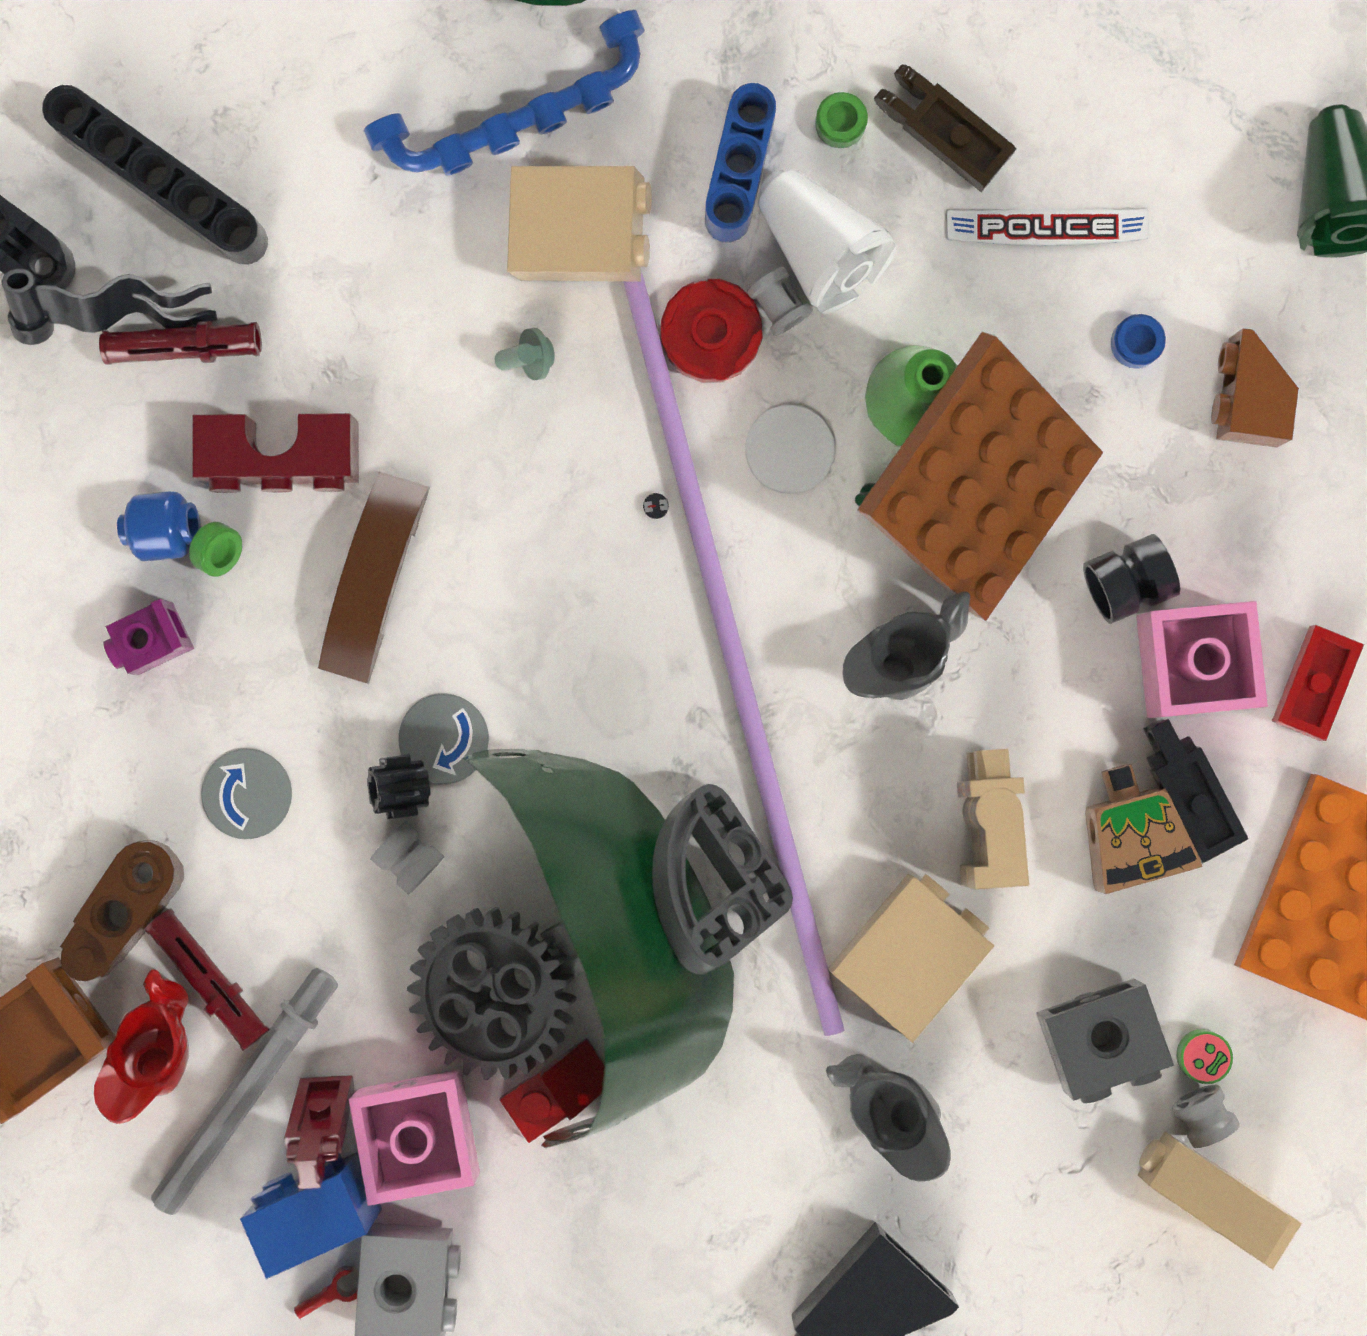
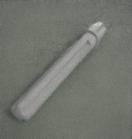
[151,968,338,1215]

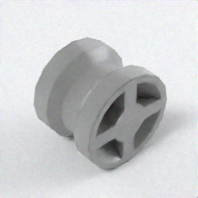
[1172,1084,1240,1148]

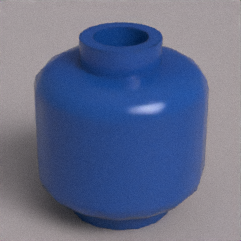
[117,491,201,561]

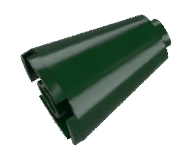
[1297,104,1367,258]

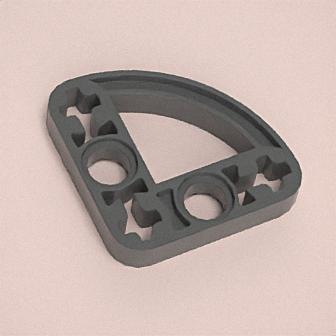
[652,784,793,975]

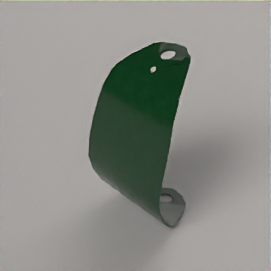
[464,749,734,1148]

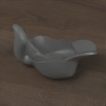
[842,591,970,700]
[826,1054,951,1182]

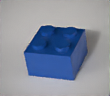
[240,1152,382,1279]

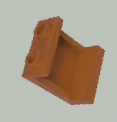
[0,957,116,1124]

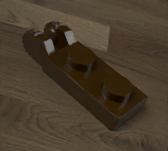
[874,64,1017,193]

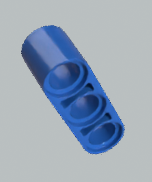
[705,83,776,242]

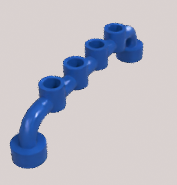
[363,10,645,176]

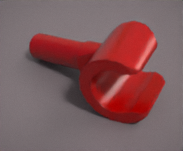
[294,1265,358,1319]

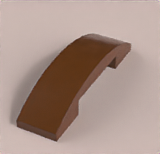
[318,472,430,684]

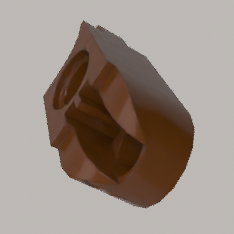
[60,840,184,981]

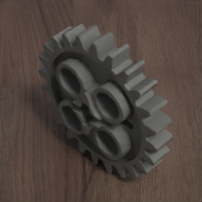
[407,907,577,1080]

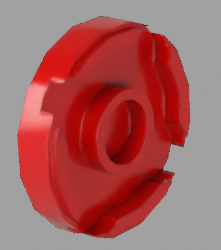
[661,279,763,383]

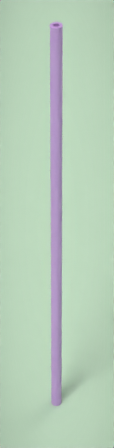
[623,270,845,1036]

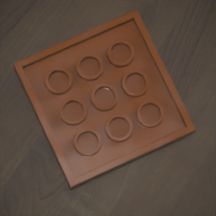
[857,332,1103,621]

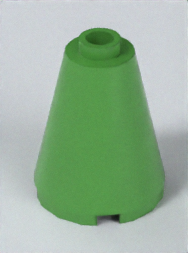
[865,346,957,446]

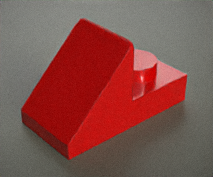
[499,1038,605,1143]

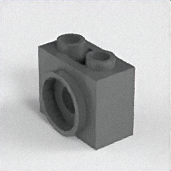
[1036,978,1174,1103]

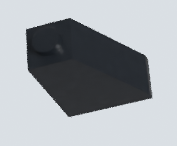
[791,1222,959,1336]

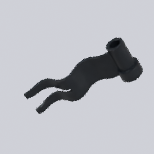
[1,269,217,345]

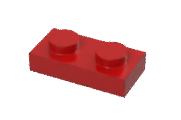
[1272,625,1364,741]

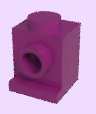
[103,599,195,675]

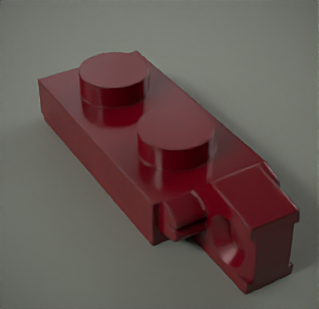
[284,1075,355,1189]

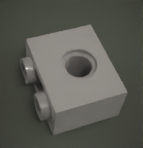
[354,1223,461,1336]

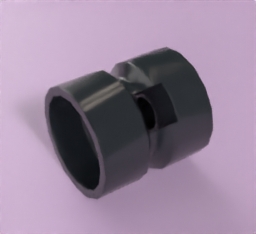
[1083,534,1181,624]

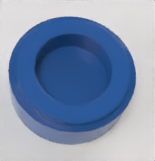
[1111,314,1166,368]

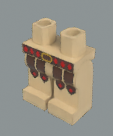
[957,749,1030,890]

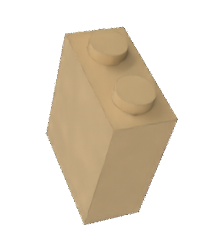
[507,166,652,282]
[828,873,995,1043]

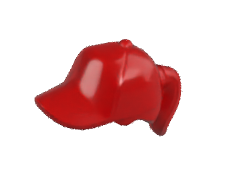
[94,969,189,1124]

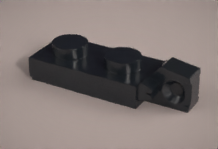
[1143,719,1248,864]

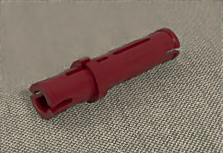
[99,321,262,365]
[144,908,269,1051]

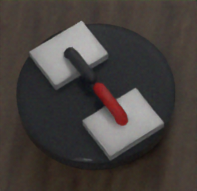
[643,493,669,519]

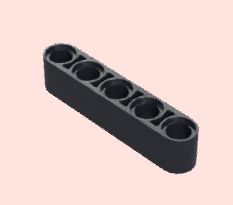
[42,85,268,265]

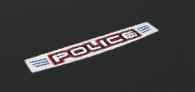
[947,209,1149,246]

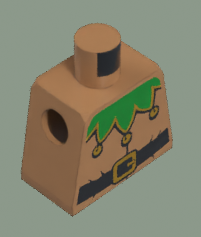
[1085,764,1202,894]

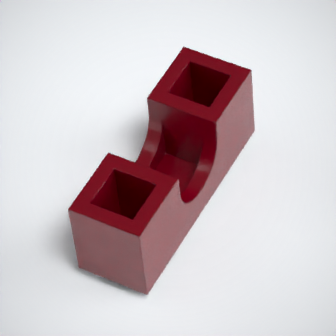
[193,413,359,493]

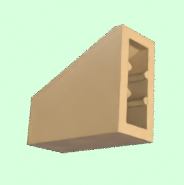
[1138,1131,1302,1270]

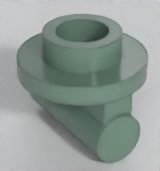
[495,328,555,380]

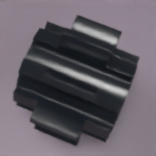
[367,754,431,819]

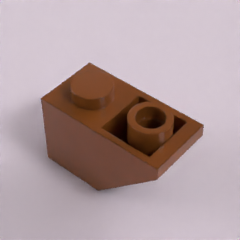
[1211,328,1299,448]

